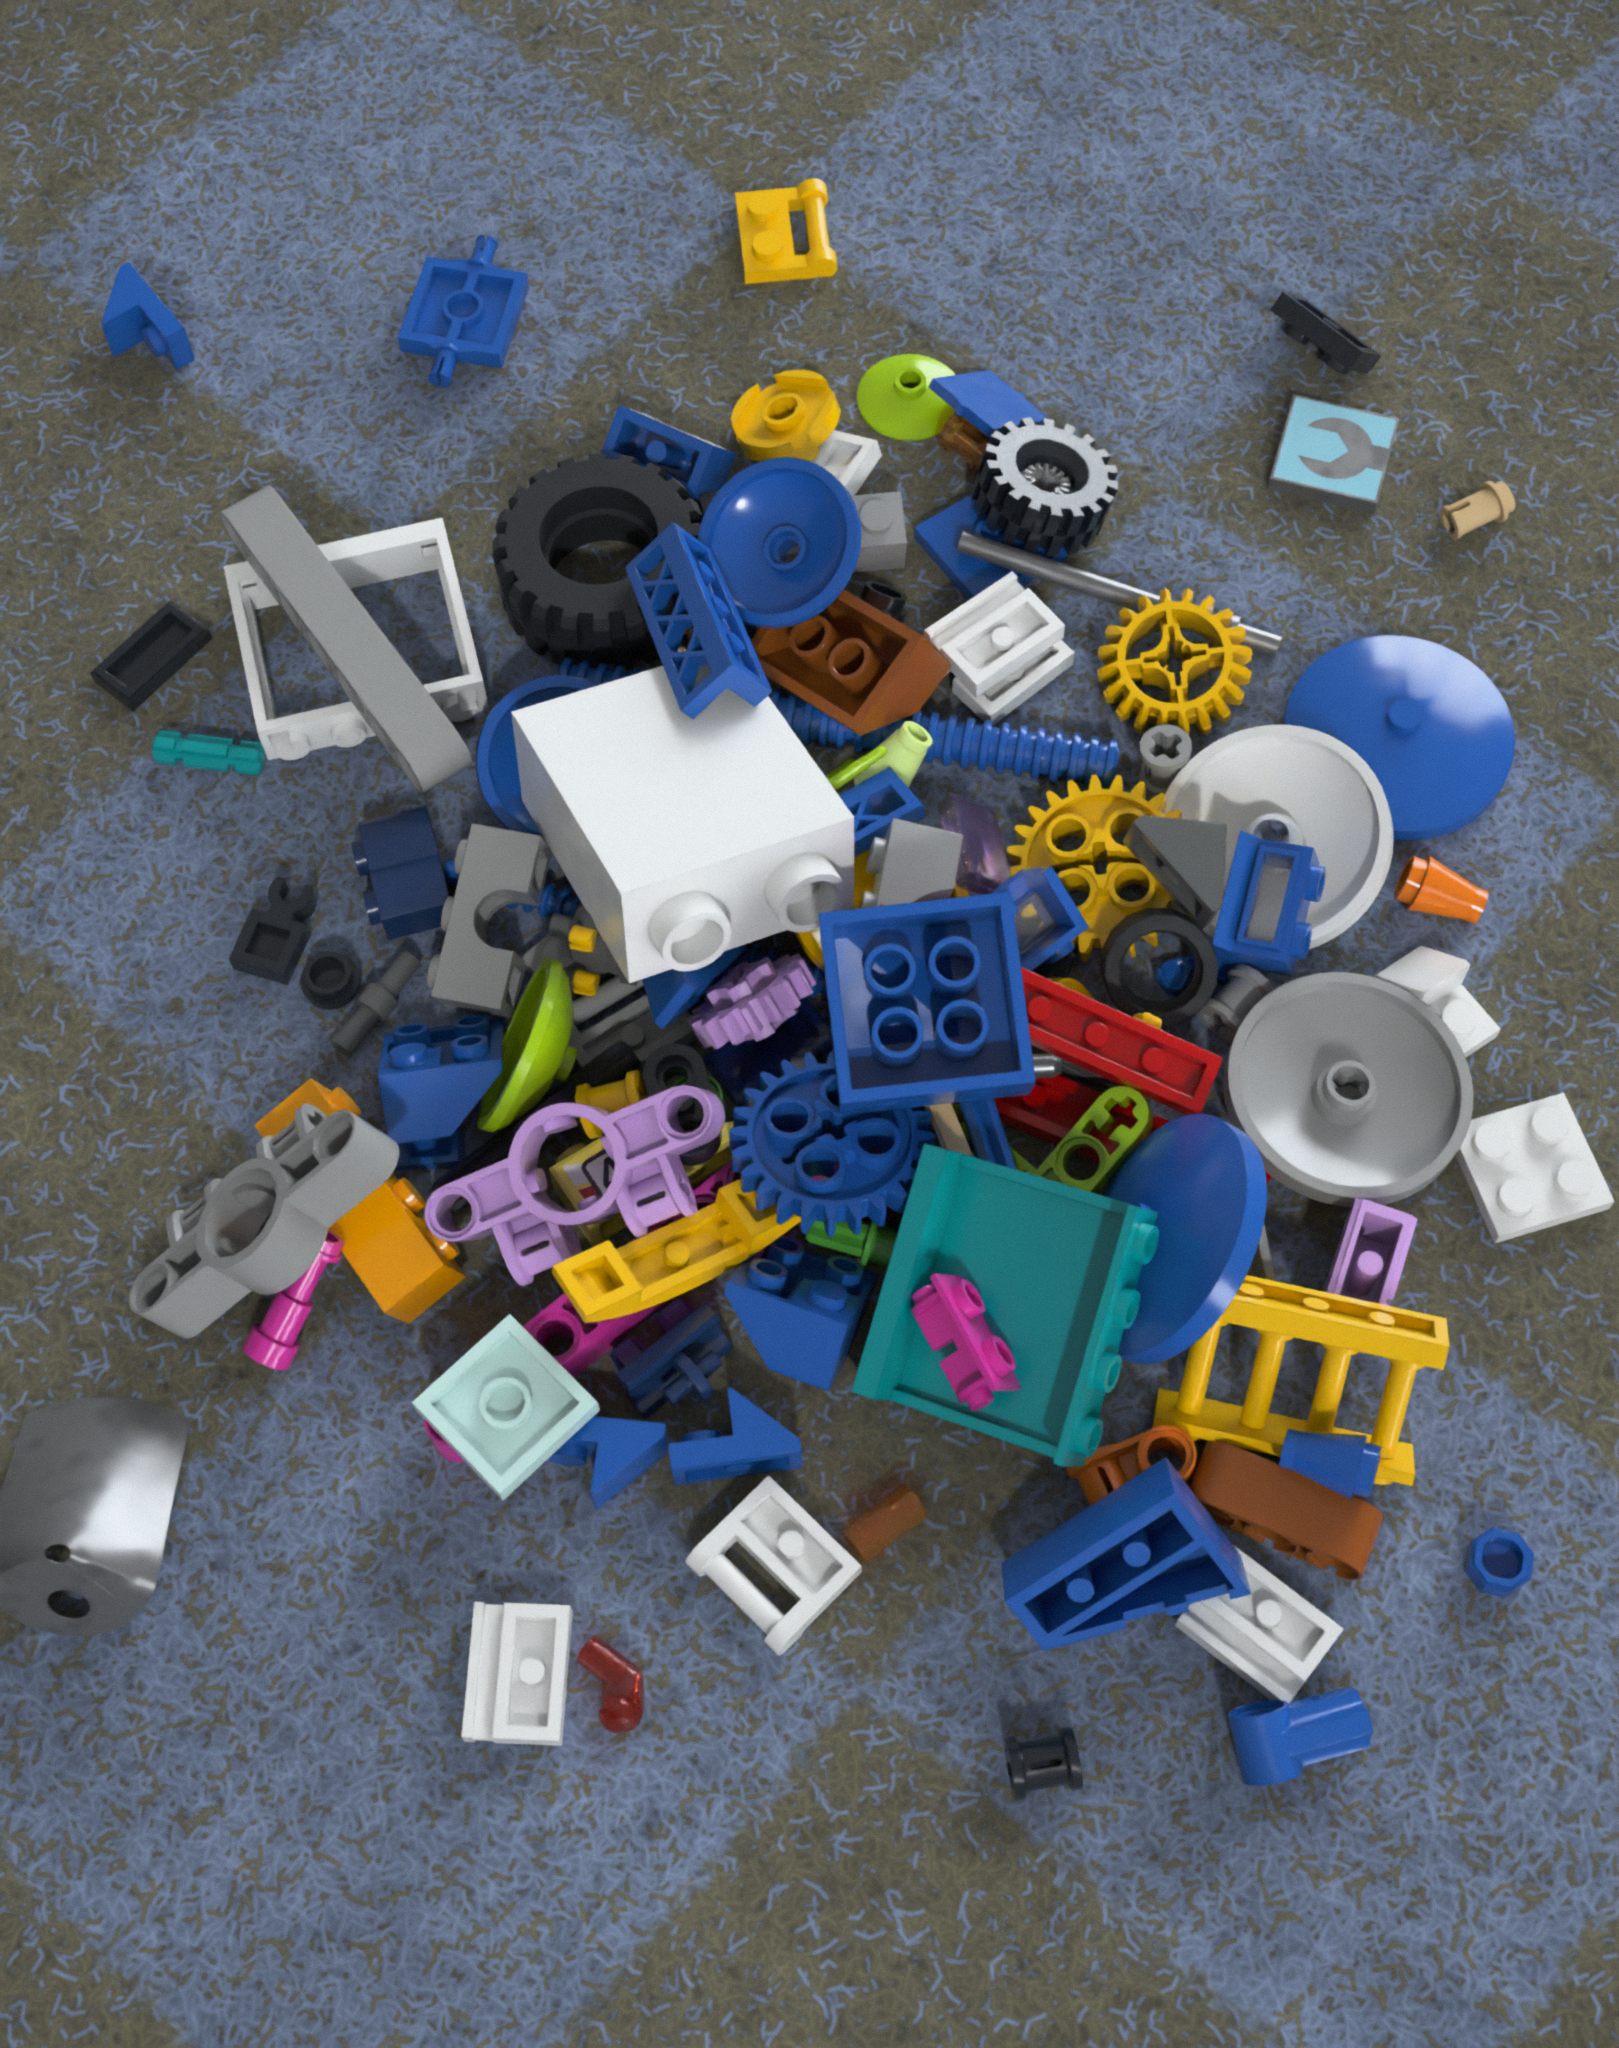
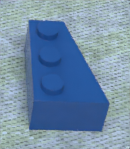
[1001,1457,1251,1651]

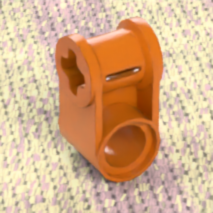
[1066,1425,1197,1506]

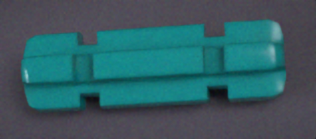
[152,730,266,776]

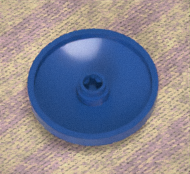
[1283,635,1515,841]
[1101,1114,1267,1365]

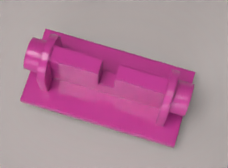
[911,1274,1022,1411]

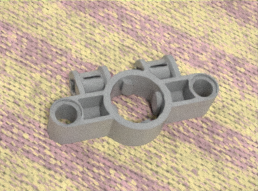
[129,1104,399,1339]

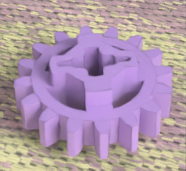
[687,953,817,1049]

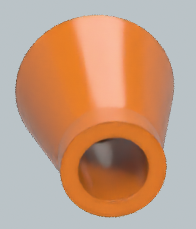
[1394,855,1488,924]

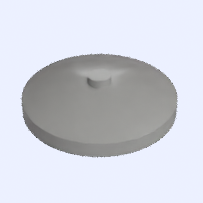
[1223,972,1474,1207]

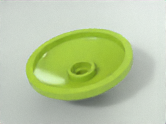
[477,957,578,1133]

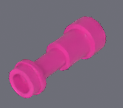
[242,1231,345,1371]

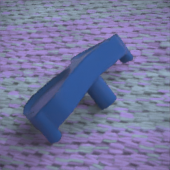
[1154,950,1234,996]

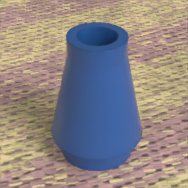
[1279,1428,1382,1500]

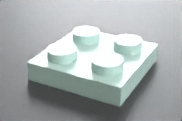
[412,1314,600,1501]

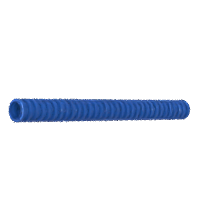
[557,658,1120,789]

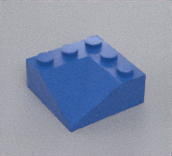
[818,892,1036,1115]

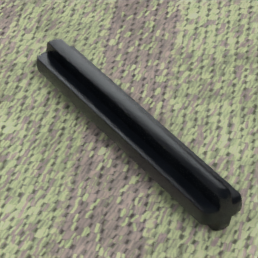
[432,1040,641,1212]

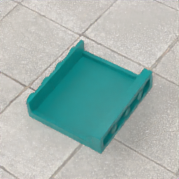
[851,1143,1159,1467]

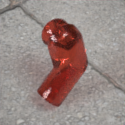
[576,1635,645,1733]

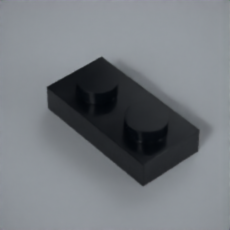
[1270,292,1382,375]

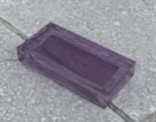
[938,792,1012,895]

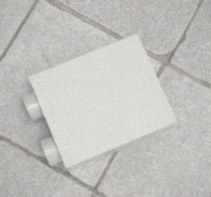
[511,665,854,984]

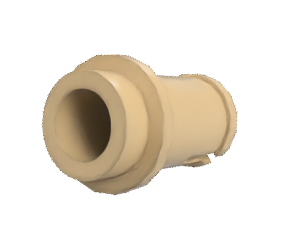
[1439,480,1515,540]

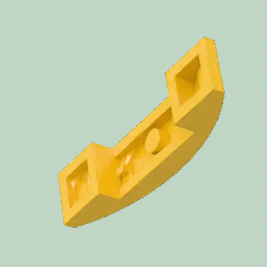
[552,1179,801,1323]

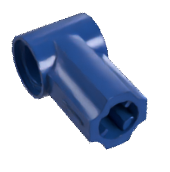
[1228,1687,1373,1786]

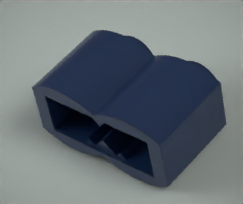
[351,806,450,940]

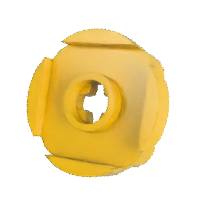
[731,370,841,462]

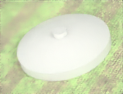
[1163,725,1394,949]

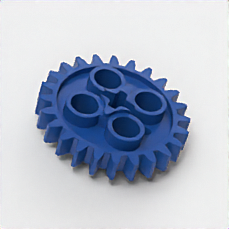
[729,1050,935,1237]

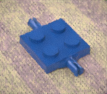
[398,235,529,388]

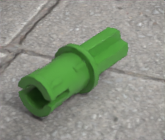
[805,1221,898,1266]

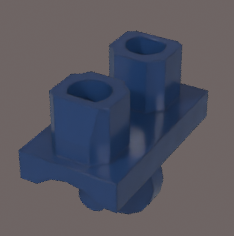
[610,1298,733,1419]

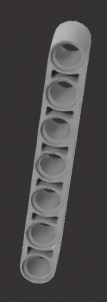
[220,485,473,794]

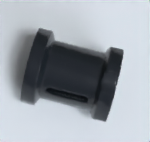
[1003,1727,1083,1801]

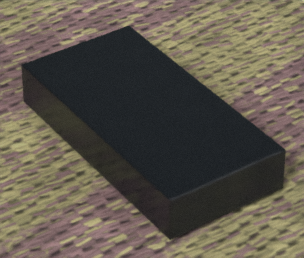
[90,600,213,711]

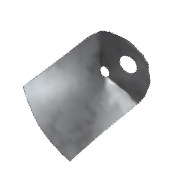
[0,1397,191,1636]

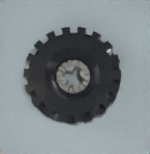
[971,417,1119,556]

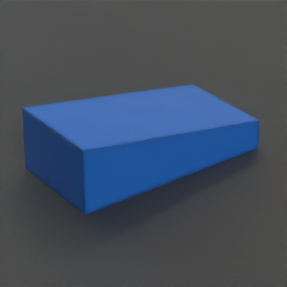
[386,1126,465,1170]

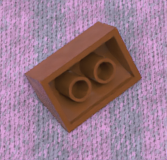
[751,590,952,736]

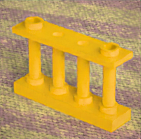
[1152,1275,1450,1486]

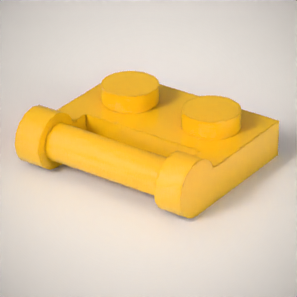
[735,178,838,284]

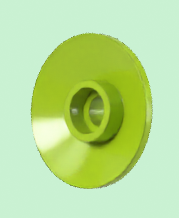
[857,354,958,441]

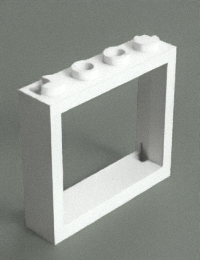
[224,517,490,760]

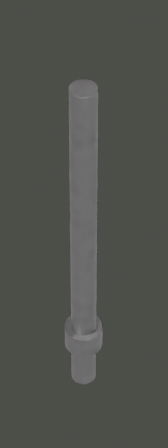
[957,531,1282,658]

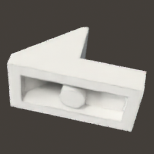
[1374,946,1500,1057]

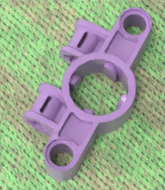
[424,1085,726,1286]

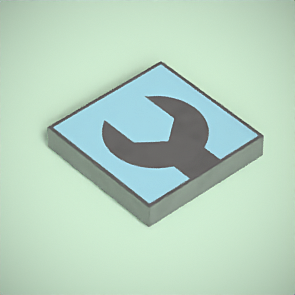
[1267,394,1400,514]

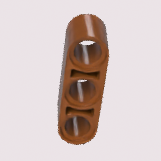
[1188,1441,1384,1580]

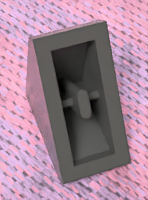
[1122,815,1227,929]

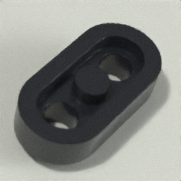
[643,1043,722,1166]

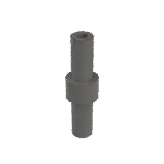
[331,950,421,1057]

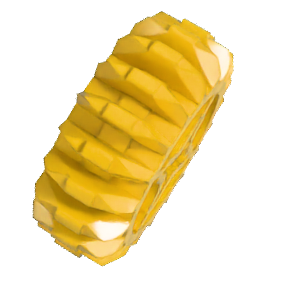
[1097,588,1252,735]

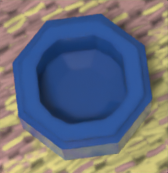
[1464,1527,1534,1598]

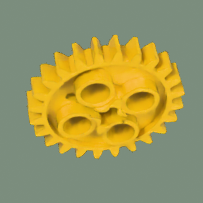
[1005,775,1184,962]

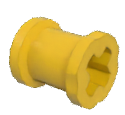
[575,1070,648,1139]

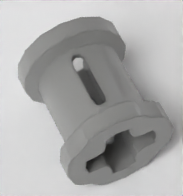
[1139,724,1192,797]
[1197,964,1274,1043]

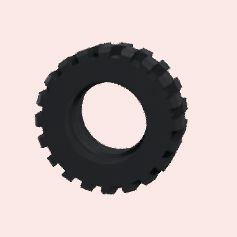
[492,453,703,670]

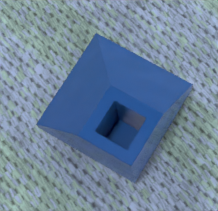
[377,1014,505,1144]
[724,1235,879,1391]

